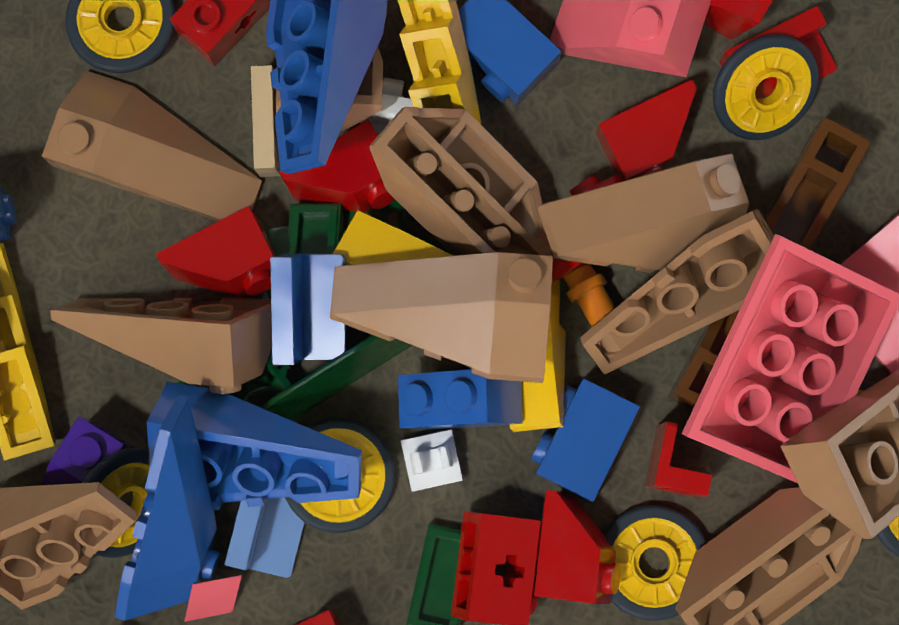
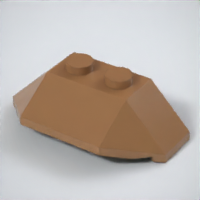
[369,107,552,256]
[676,487,862,625]

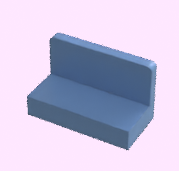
[225,497,305,578]

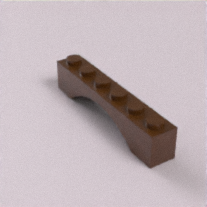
[668,117,871,410]

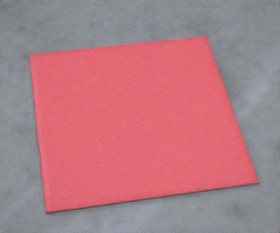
[184,575,242,622]

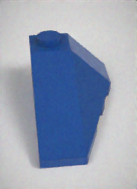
[266,0,387,174]
[147,382,362,510]
[114,394,220,621]

